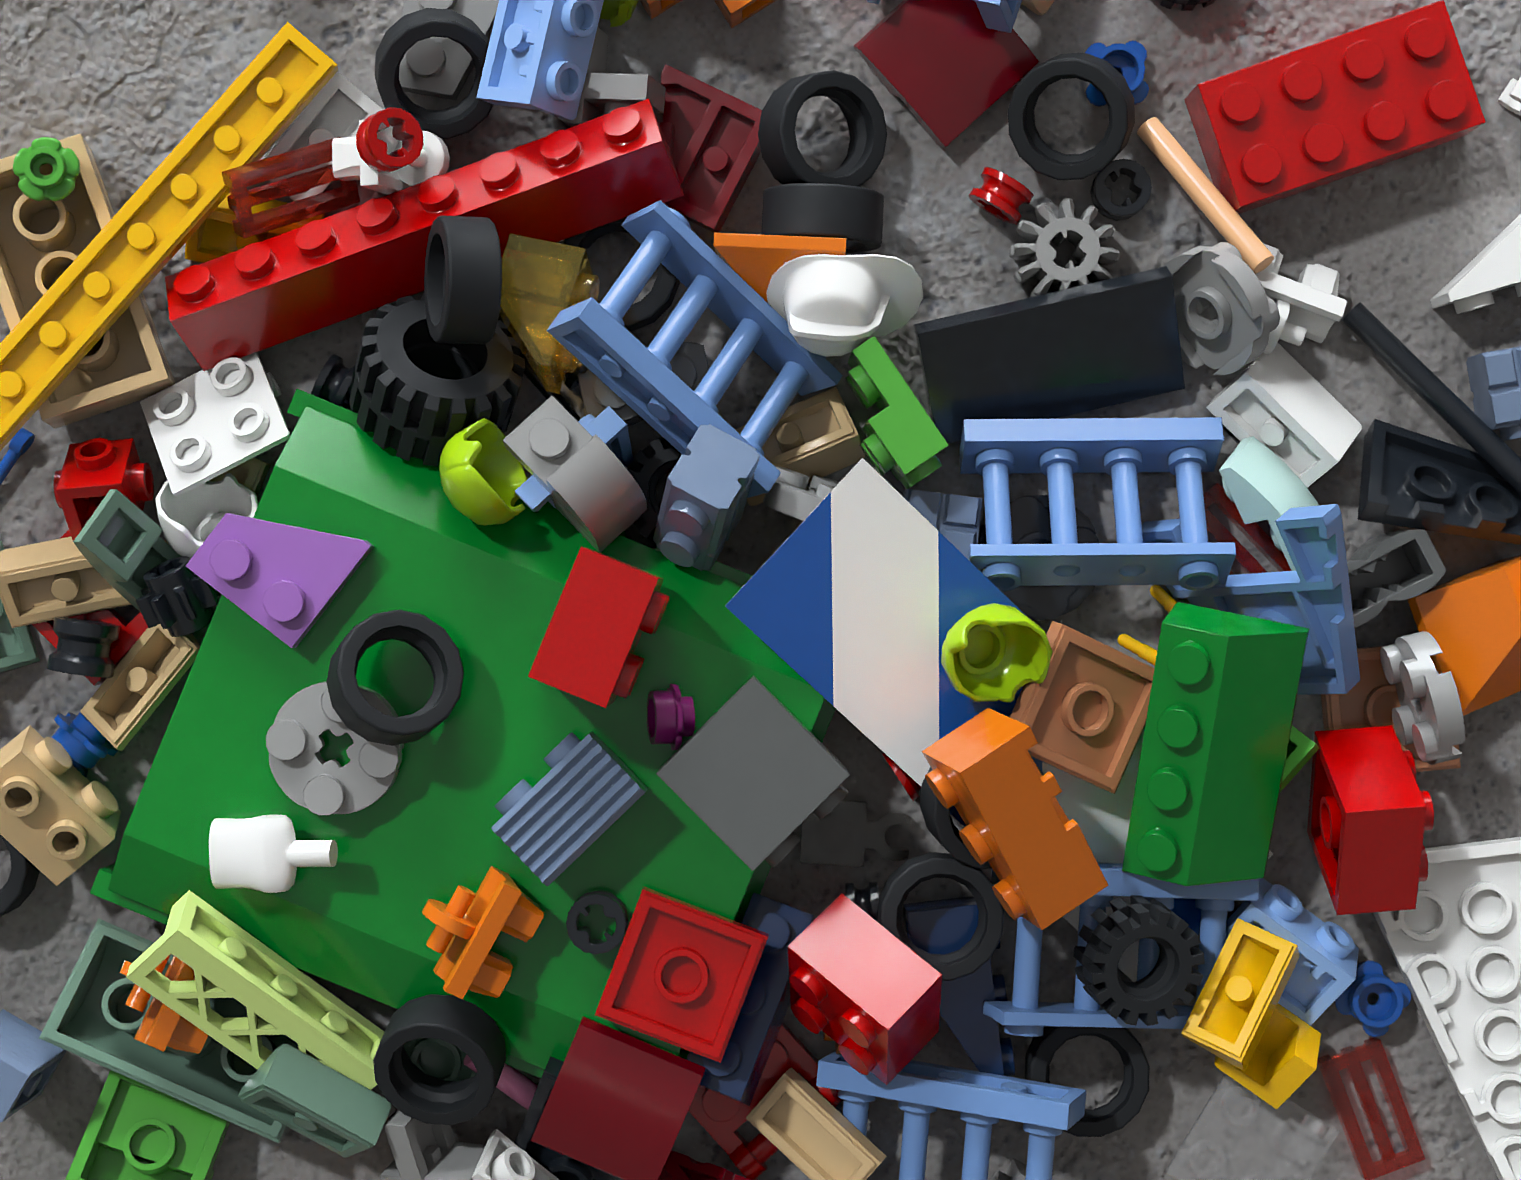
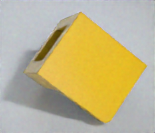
[1214,1003,1321,1110]

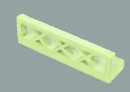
[126,890,385,1090]

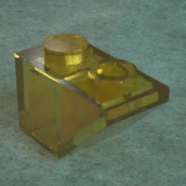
[500,234,600,394]

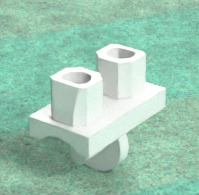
[332,120,450,195]
[1256,243,1347,355]

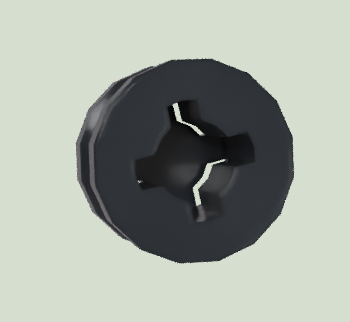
[47,617,121,678]

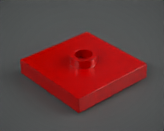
[595,886,768,1063]

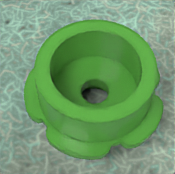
[13,137,80,201]

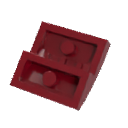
[853,0,1039,147]
[531,1016,706,1180]

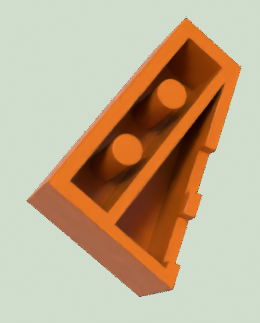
[921,708,1109,930]

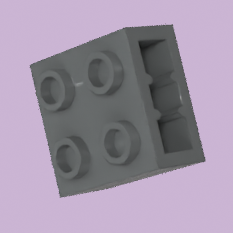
[656,675,850,871]

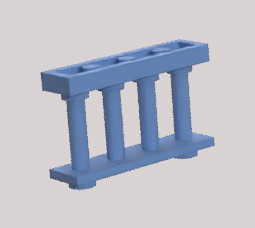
[546,200,843,498]
[959,417,1236,592]
[983,862,1260,1037]
[816,1051,1086,1180]

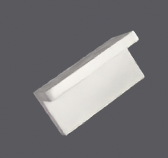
[1206,342,1362,488]

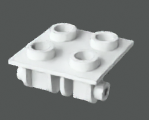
[140,352,291,498]

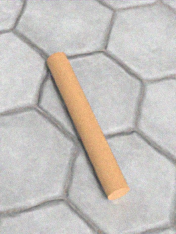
[1137,117,1274,274]

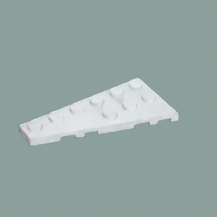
[1373,837,1521,1180]

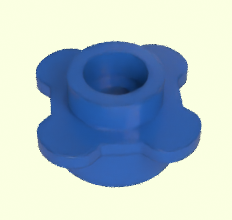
[1085,41,1149,107]
[51,712,118,768]
[1334,960,1411,1037]

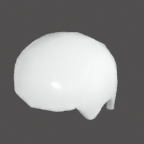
[155,473,259,559]

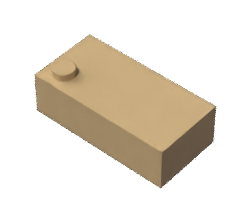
[0,133,175,429]

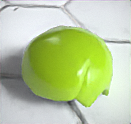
[439,418,528,525]
[941,603,1053,703]

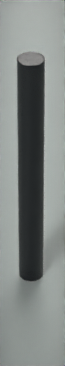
[1342,302,1521,495]

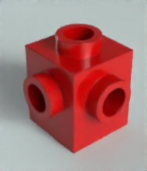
[54,438,154,541]

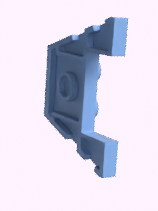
[1142,504,1360,695]

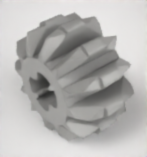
[1009,198,1120,297]

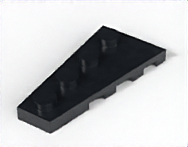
[1358,419,1521,545]

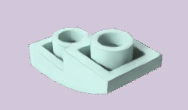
[1219,436,1319,571]

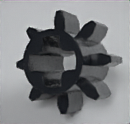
[135,556,221,637]

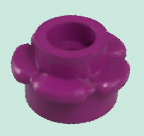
[647,684,695,750]

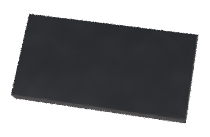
[914,266,1185,443]

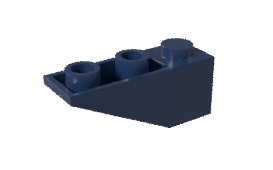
[903,896,1015,1076]

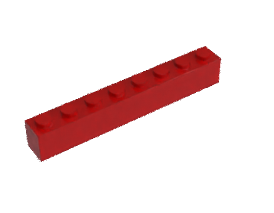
[165,99,684,371]

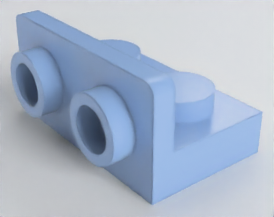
[476,0,604,120]
[1225,878,1359,1026]

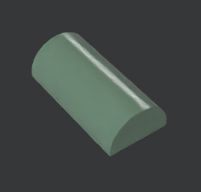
[39,918,299,1143]

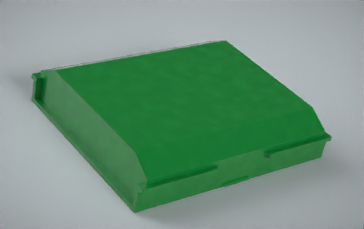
[90,389,836,1078]

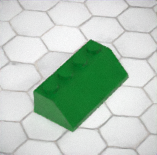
[1122,602,1309,886]

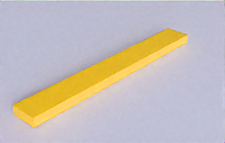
[0,22,338,451]

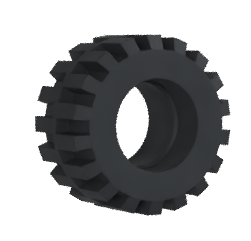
[349,294,525,467]

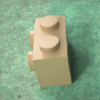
[0,725,121,886]

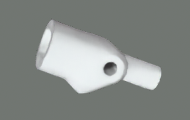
[209,815,338,893]

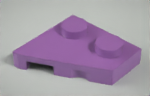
[186,513,375,648]

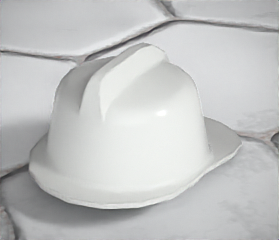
[766,254,923,357]

